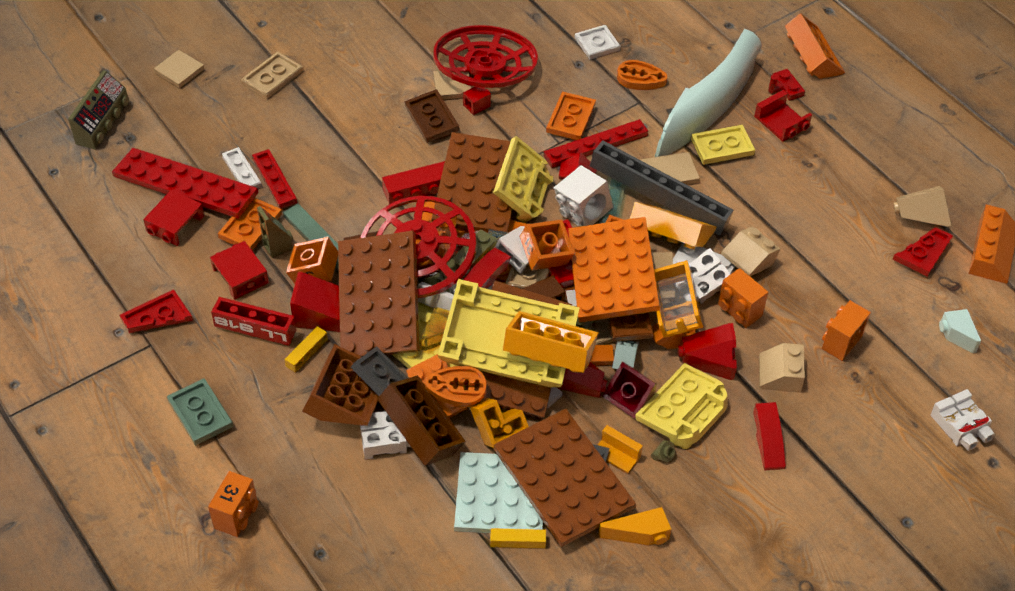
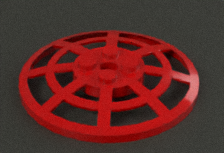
[433,25,538,88]
[360,196,477,298]

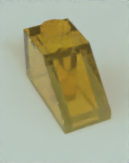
[421,307,449,351]

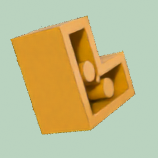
[470,398,529,448]

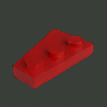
[892,227,953,277]
[119,289,193,333]

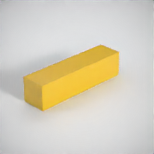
[284,326,328,373]
[490,528,546,549]

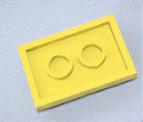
[691,125,755,165]

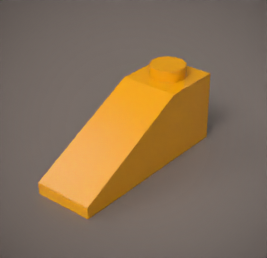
[598,507,671,546]

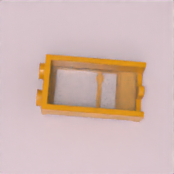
[654,260,703,338]

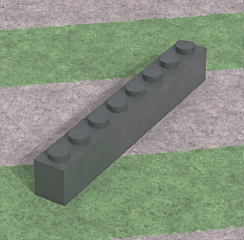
[590,140,734,236]

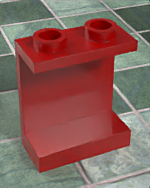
[754,90,812,142]
[143,190,204,246]
[210,240,269,300]

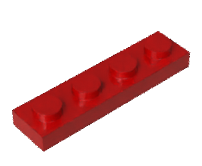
[252,149,297,209]

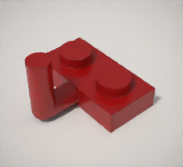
[768,69,805,101]

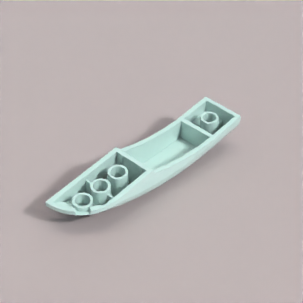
[655,29,762,157]

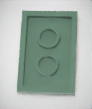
[167,378,233,446]

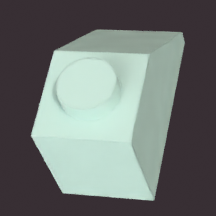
[939,309,981,353]
[612,340,639,371]

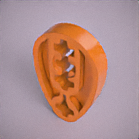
[617,60,667,90]
[425,366,487,407]

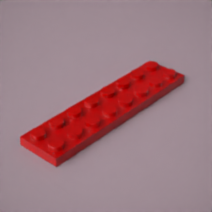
[112,148,259,219]

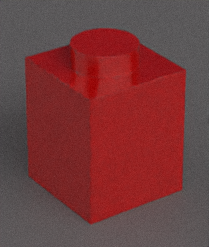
[463,87,491,115]

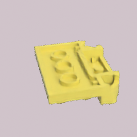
[493,136,553,223]
[635,363,728,449]

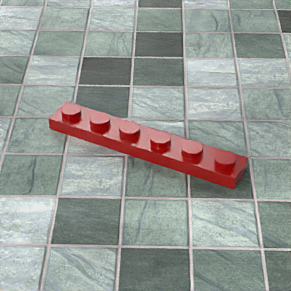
[543,119,649,168]

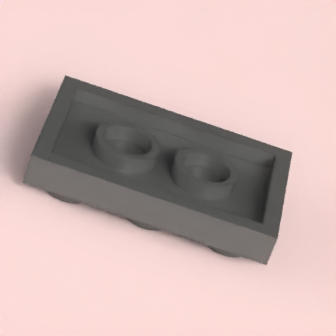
[351,346,408,396]

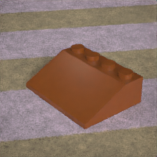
[302,344,379,426]

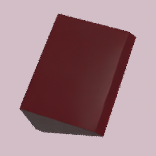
[602,362,657,419]

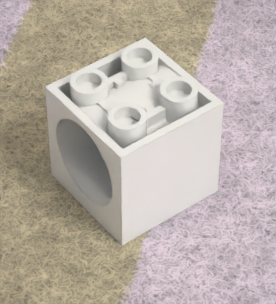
[554,165,614,226]

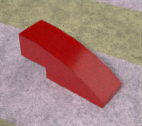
[463,248,511,289]
[753,402,786,471]

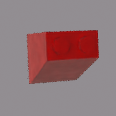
[290,272,340,332]

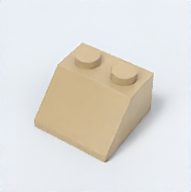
[721,226,780,276]
[759,343,805,392]

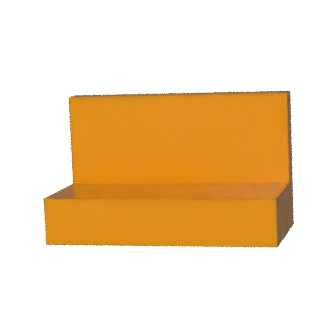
[598,425,643,474]

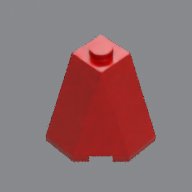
[678,323,737,380]
[556,362,608,398]

